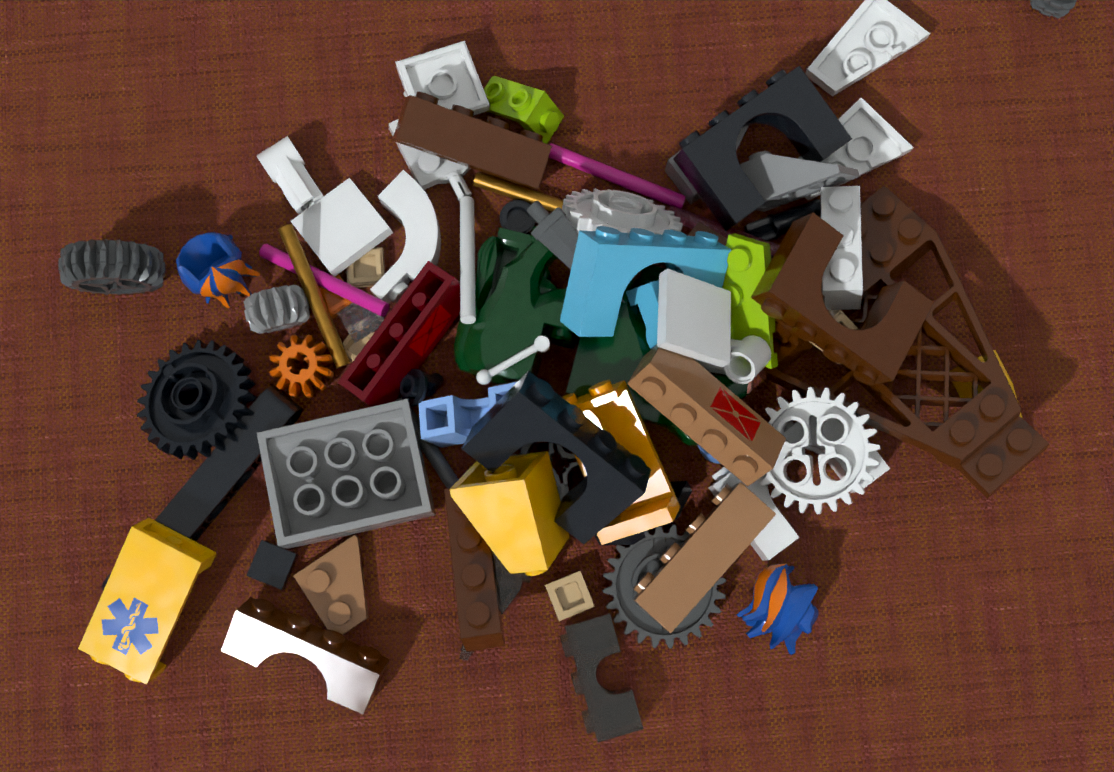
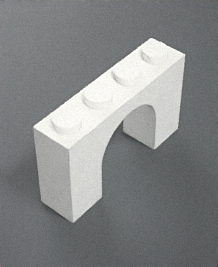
[708,415,890,560]

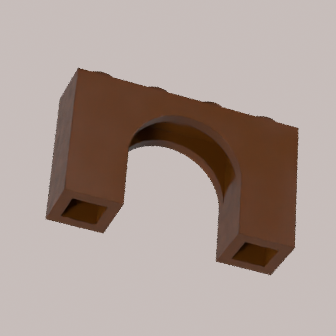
[751,213,934,385]

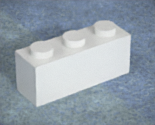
[820,186,863,310]

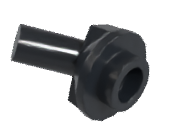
[400,369,444,406]

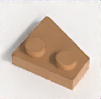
[293,534,369,635]

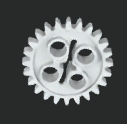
[760,387,881,514]

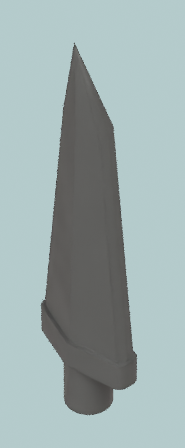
[527,201,625,303]

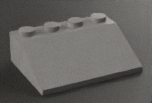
[257,399,436,549]

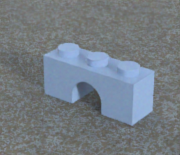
[419,381,518,447]

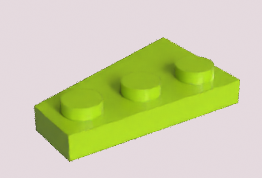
[722,233,778,369]

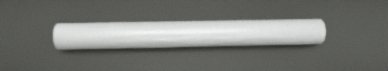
[460,196,476,324]

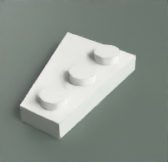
[805,0,931,96]
[798,98,914,200]

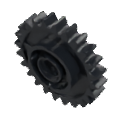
[137,340,256,460]

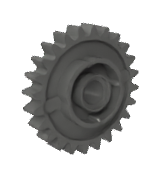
[602,524,726,649]

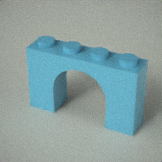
[560,226,732,337]

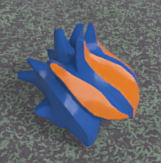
[176,232,260,308]
[737,563,819,655]

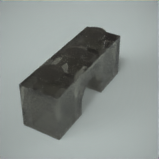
[560,612,643,742]

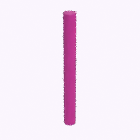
[548,143,686,210]
[259,243,390,317]

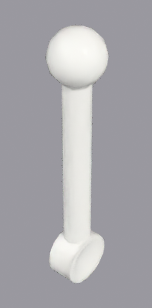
[476,336,550,385]

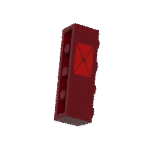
[338,261,460,407]

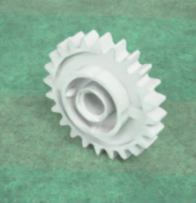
[562,188,683,235]

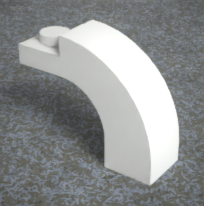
[370,170,441,303]

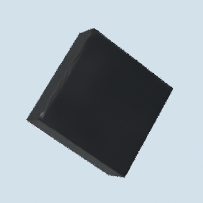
[246,540,299,590]

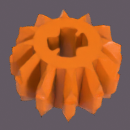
[269,335,334,398]

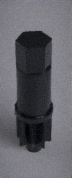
[739,199,820,242]

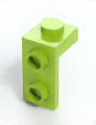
[484,76,564,144]

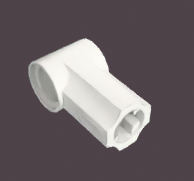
[256,136,324,214]
[694,335,772,384]

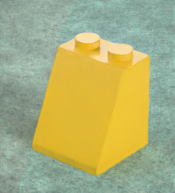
[449,451,569,576]

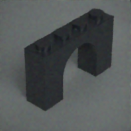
[673,66,852,231]
[462,371,651,544]

